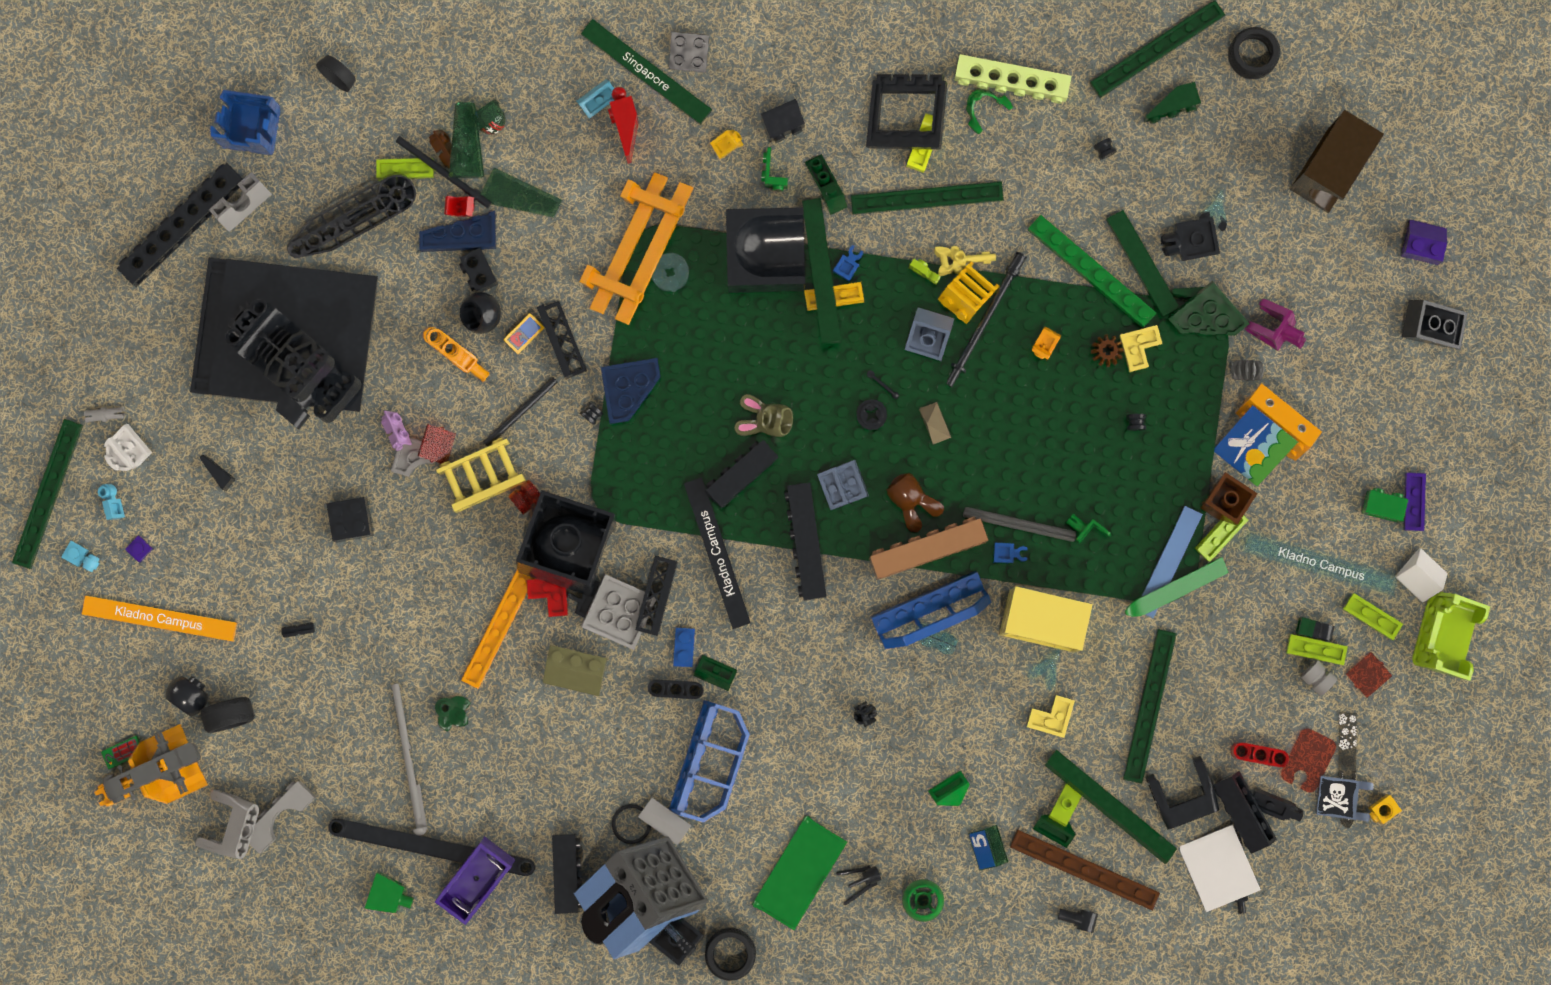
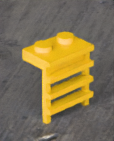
[938,262,1000,324]

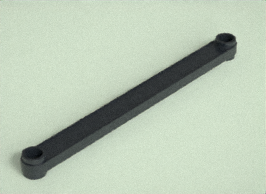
[328,818,536,876]

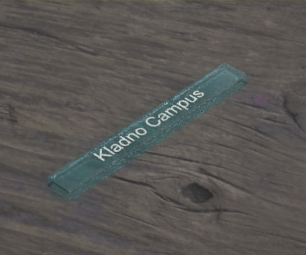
[1244,533,1397,596]

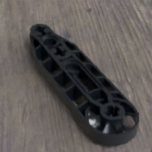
[287,173,416,258]

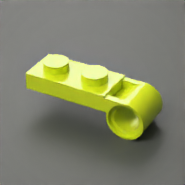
[906,113,933,173]

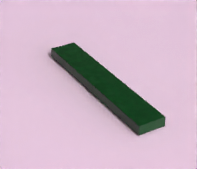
[1106,210,1180,318]

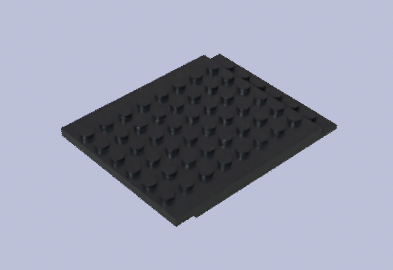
[190,257,378,412]

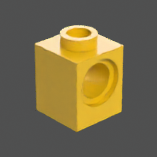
[1368,794,1402,824]

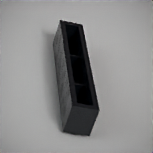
[784,483,827,601]

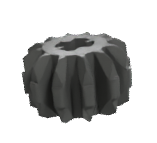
[1231,360,1264,381]

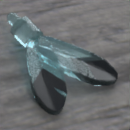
[1199,190,1227,232]

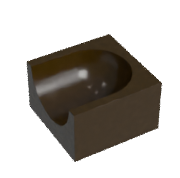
[1290,109,1384,213]

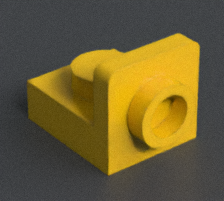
[710,129,744,159]

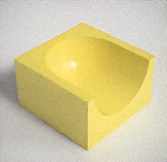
[999,586,1093,652]

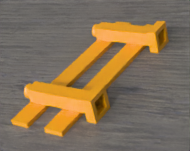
[579,172,694,325]

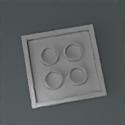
[581,574,656,650]

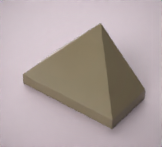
[919,402,951,445]

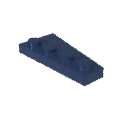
[419,211,496,252]

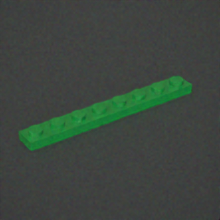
[1028,215,1156,328]

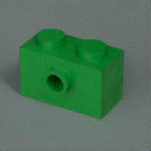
[1361,488,1408,523]

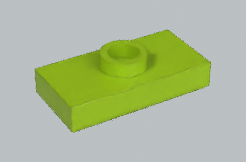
[1049,784,1082,827]

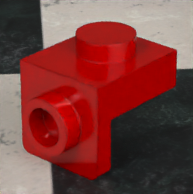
[444,196,474,217]

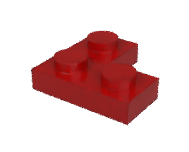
[526,579,568,617]

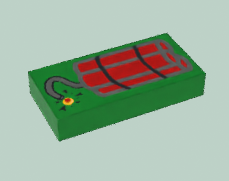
[101,736,140,770]

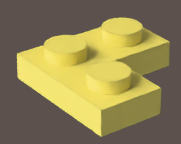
[1119,325,1162,373]
[1026,695,1075,738]

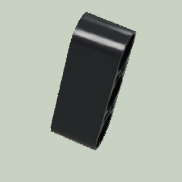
[648,680,704,699]

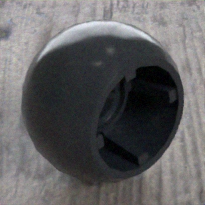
[460,292,501,334]
[165,676,208,717]

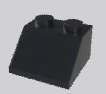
[761,99,805,143]

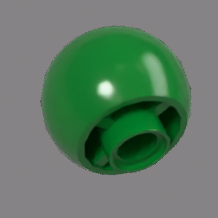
[902,879,944,922]

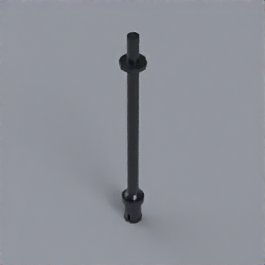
[946,252,1027,387]

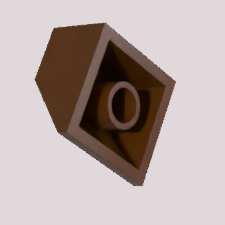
[1200,472,1258,525]

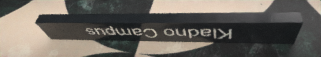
[684,478,751,629]

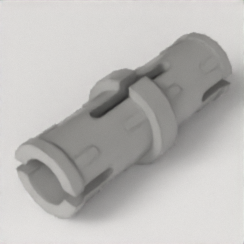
[84,406,125,423]

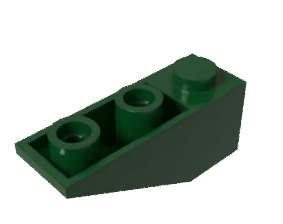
[1144,82,1201,124]
[805,154,847,215]

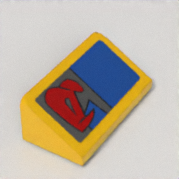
[503,313,545,354]

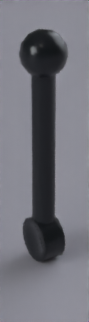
[867,370,899,399]

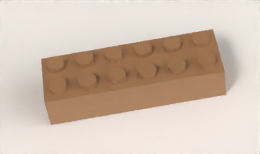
[869,517,988,580]

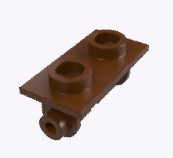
[429,130,463,169]

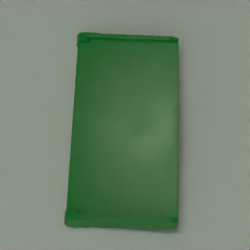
[752,815,848,931]

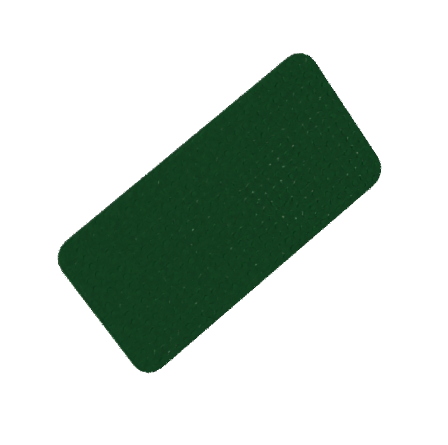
[591,225,1229,603]

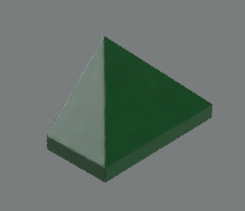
[1033,814,1076,848]

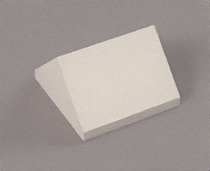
[1395,548,1448,602]

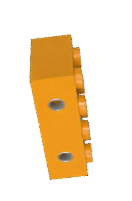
[1236,383,1322,461]

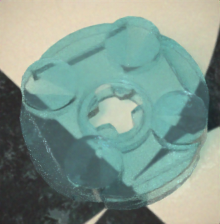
[652,253,689,292]

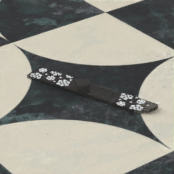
[1338,712,1357,828]

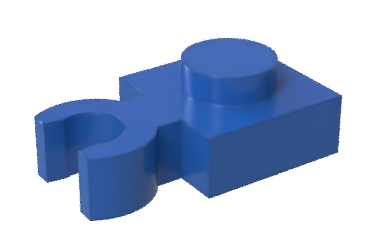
[833,245,863,281]
[994,543,1027,563]

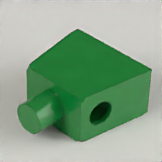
[365,872,414,913]

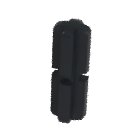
[281,622,315,638]

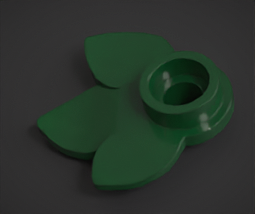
[435,696,471,732]

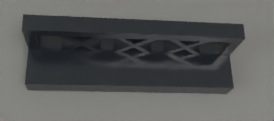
[537,301,587,379]
[635,556,678,636]

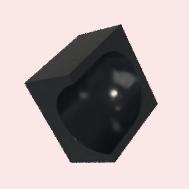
[726,207,805,293]
[515,490,617,597]

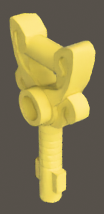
[934,246,996,276]

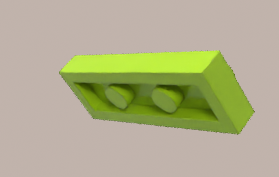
[376,158,434,180]
[1195,516,1248,562]
[1342,593,1403,641]
[1286,634,1348,666]

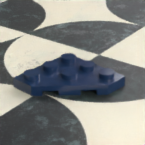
[601,358,661,424]

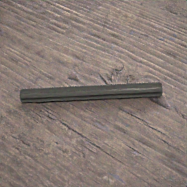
[963,507,1076,542]

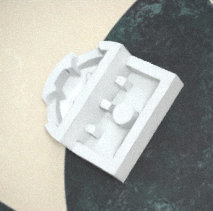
[104,424,152,471]

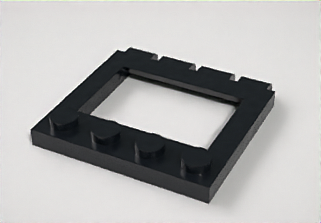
[866,74,948,150]

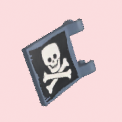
[1316,776,1374,821]

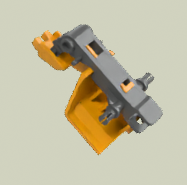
[94,724,208,807]

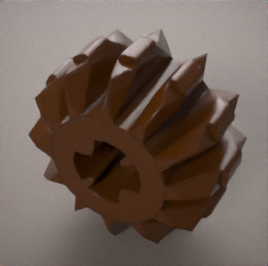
[1090,334,1124,367]

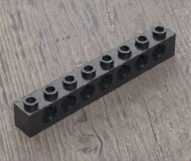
[117,163,243,287]

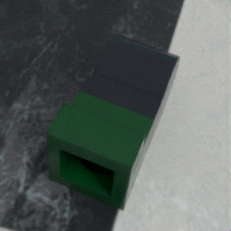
[1295,617,1335,642]

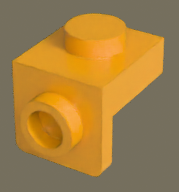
[1032,326,1061,359]

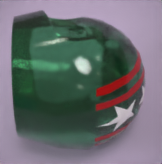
[473,99,506,135]

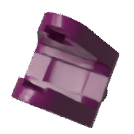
[1244,299,1306,351]

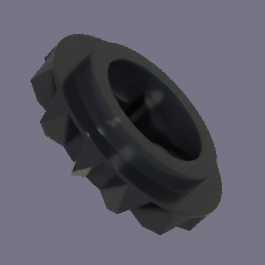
[856,399,887,430]

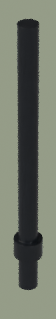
[396,136,492,209]

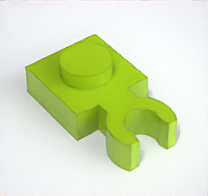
[909,259,941,285]

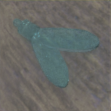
[1028,649,1060,690]

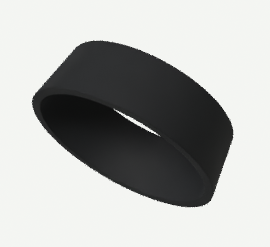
[316,55,356,92]

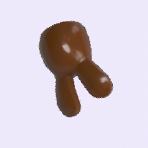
[886,472,944,533]

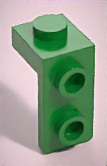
[761,147,788,192]

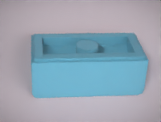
[576,79,614,119]

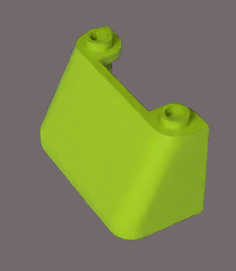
[1412,592,1490,681]

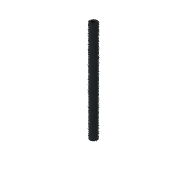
[483,377,558,447]

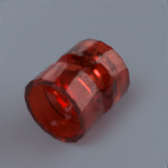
[508,479,540,515]

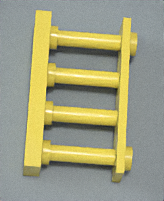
[436,438,526,513]

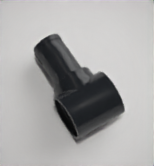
[1057,908,1098,933]

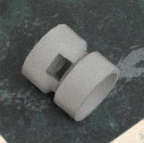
[1300,660,1338,697]

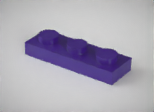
[1403,473,1426,531]

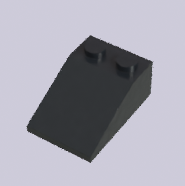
[1402,300,1468,350]

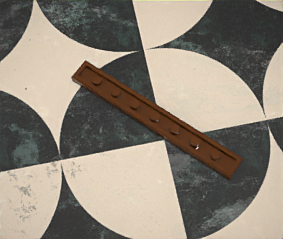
[1010,829,1160,911]

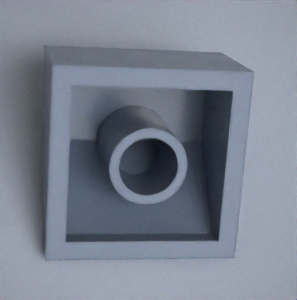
[905,307,954,361]

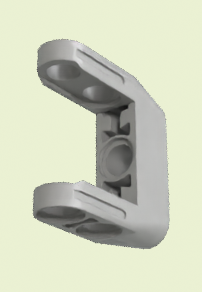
[195,789,259,859]

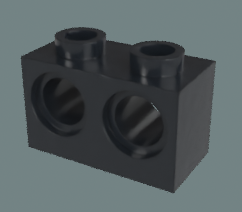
[459,248,498,292]

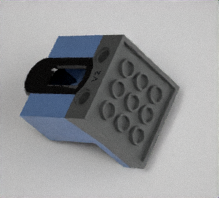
[574,837,709,959]

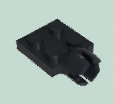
[1161,216,1220,261]

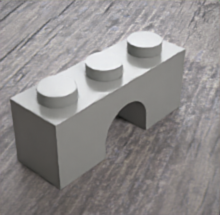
[209,172,272,232]

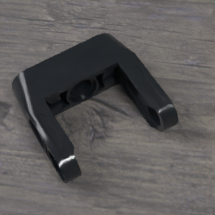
[1145,756,1220,830]

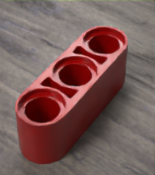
[1231,742,1289,767]

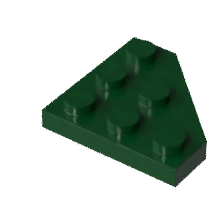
[1168,280,1250,336]

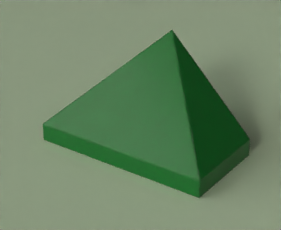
[928,771,970,806]

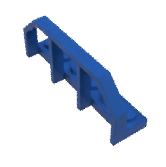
[871,571,992,649]
[669,700,750,822]

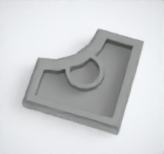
[390,437,439,477]

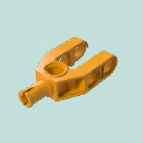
[423,327,490,382]

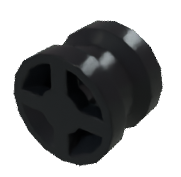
[1093,138,1117,160]
[579,402,603,425]
[1126,414,1146,431]

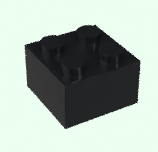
[326,497,374,543]
[649,918,704,968]

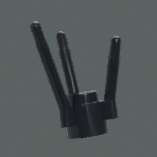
[836,865,881,905]

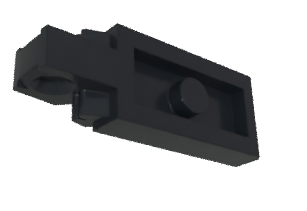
[1253,788,1303,822]

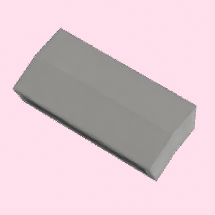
[638,798,691,845]

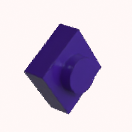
[125,535,153,563]

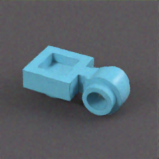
[98,484,125,520]
[61,541,100,572]

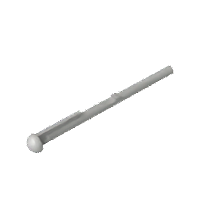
[392,684,427,835]

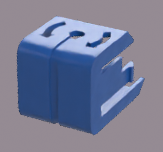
[210,90,280,155]

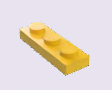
[804,282,864,311]

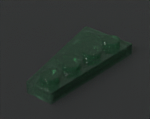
[449,102,485,179]
[477,168,562,218]

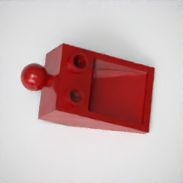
[608,87,639,164]

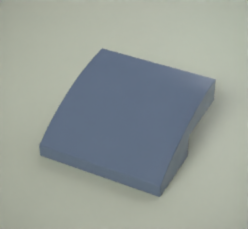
[817,460,869,510]

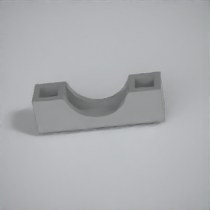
[250,781,317,854]

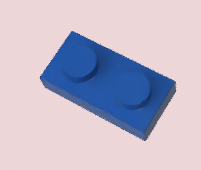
[673,628,695,667]

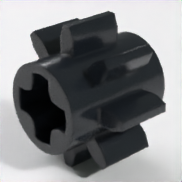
[854,701,877,727]

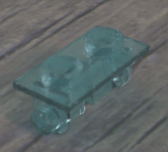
[918,626,958,655]

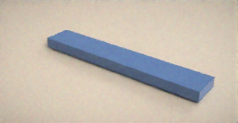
[1141,506,1203,619]

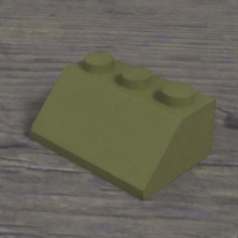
[543,645,608,696]

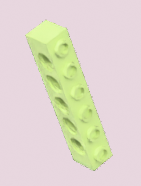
[954,54,1072,104]

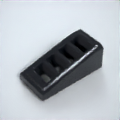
[200,455,235,491]

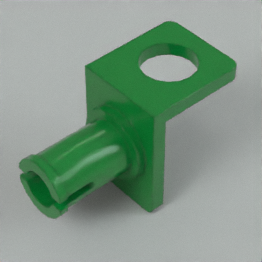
[1066,514,1111,544]

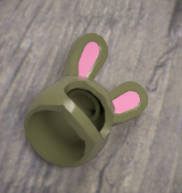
[735,394,793,437]

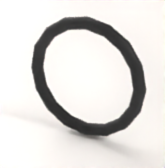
[611,804,651,844]

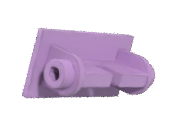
[381,411,412,451]

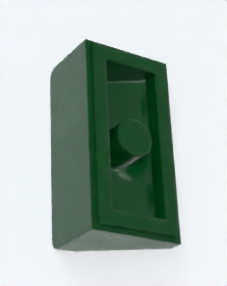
[693,655,738,691]

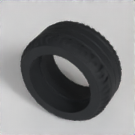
[1228,27,1280,79]
[200,697,255,733]
[705,928,756,981]

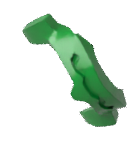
[966,89,1013,134]

